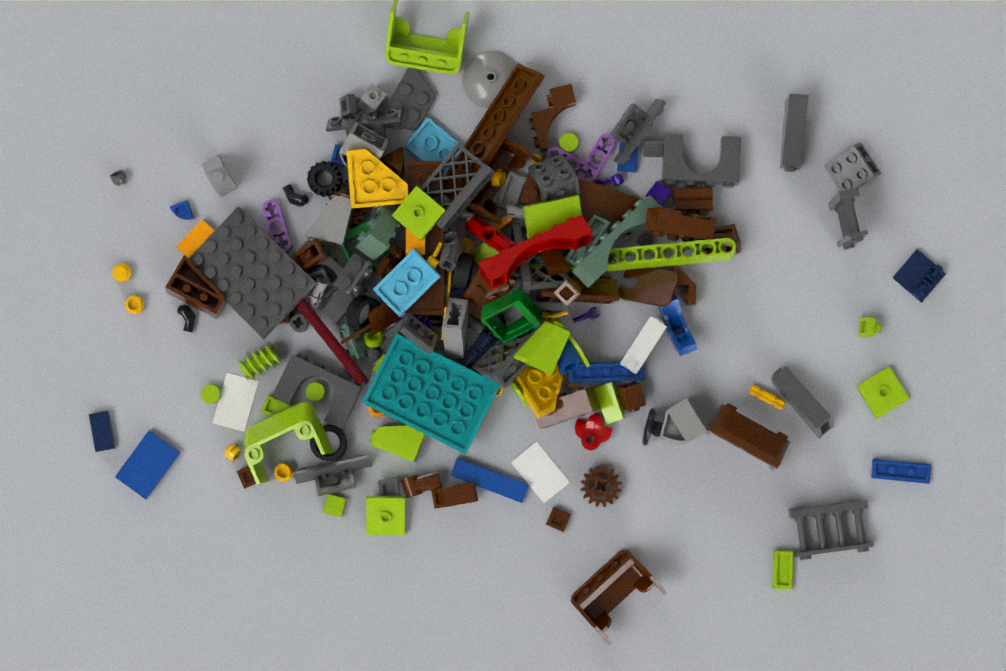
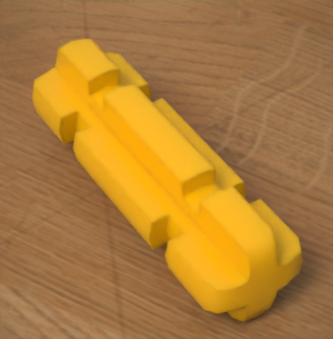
[749,385,786,410]

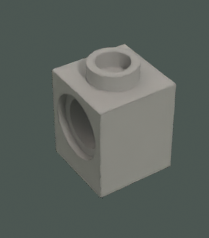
[360,83,388,112]

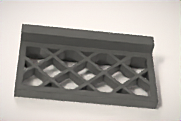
[420,143,495,233]
[511,222,568,294]
[472,316,545,389]

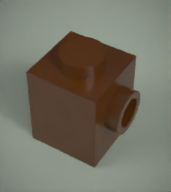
[616,381,646,412]

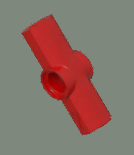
[466,216,516,252]

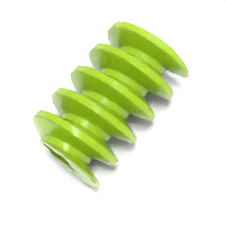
[238,344,282,380]

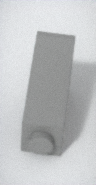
[202,155,238,197]
[305,194,354,247]
[442,298,469,359]

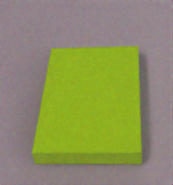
[523,194,582,239]

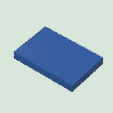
[115,430,180,500]

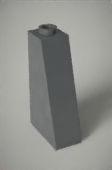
[780,93,809,172]
[771,366,834,438]

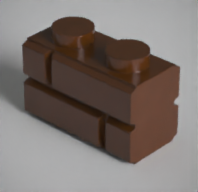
[673,187,713,216]

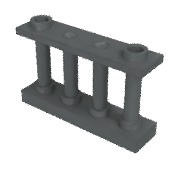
[828,188,868,250]
[788,500,874,560]

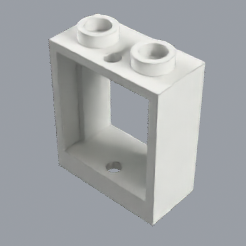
[620,317,667,374]

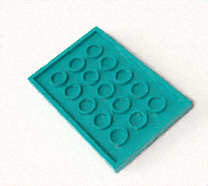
[362,333,500,454]

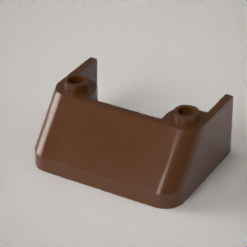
[467,139,540,225]
[705,403,790,470]
[571,550,667,645]

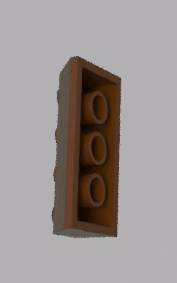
[537,272,619,304]

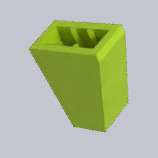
[513,321,571,375]
[369,425,425,462]

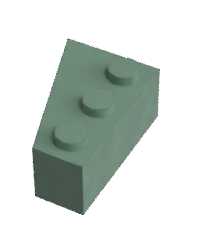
[356,204,401,260]

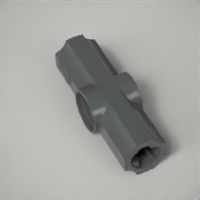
[439,217,467,271]

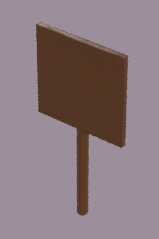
[341,302,399,344]

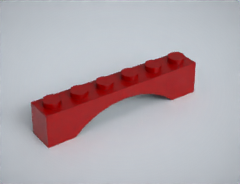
[479,215,593,290]

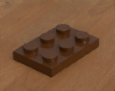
[461,268,517,319]

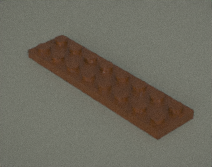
[444,63,545,201]
[405,161,444,315]

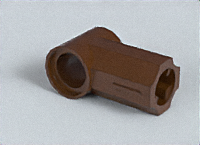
[401,471,442,498]

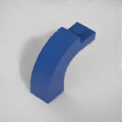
[658,293,698,356]

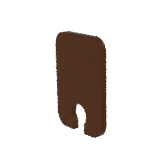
[618,268,679,307]

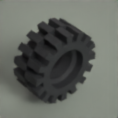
[307,161,342,197]

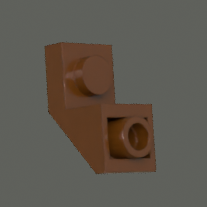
[669,266,696,306]
[431,482,478,509]

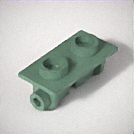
[339,323,367,361]

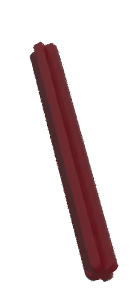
[296,298,367,385]

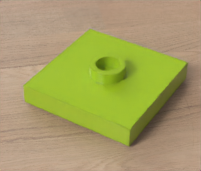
[392,186,446,241]
[856,366,909,419]
[366,496,405,535]

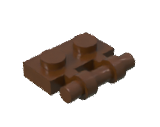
[375,246,405,278]

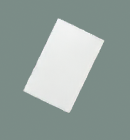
[212,373,259,432]
[511,442,570,503]

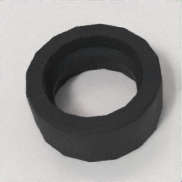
[452,252,475,290]
[346,295,381,333]
[310,425,347,461]

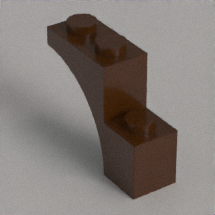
[529,84,576,153]

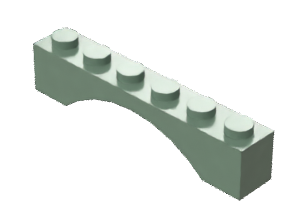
[572,195,662,288]

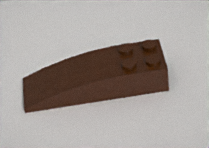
[520,165,640,235]

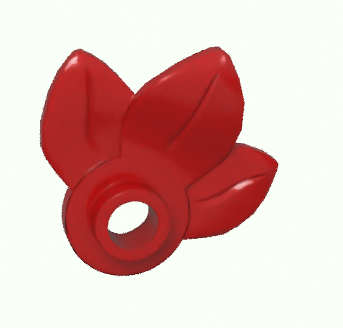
[575,413,612,451]

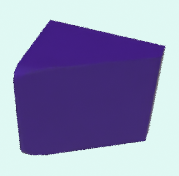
[645,181,672,206]

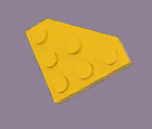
[346,148,408,208]
[514,365,563,419]

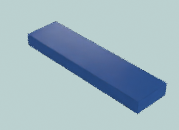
[567,362,645,383]
[450,458,529,503]

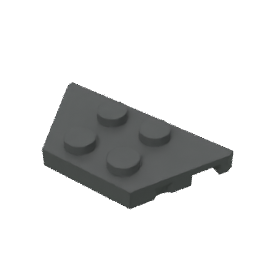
[384,67,436,130]

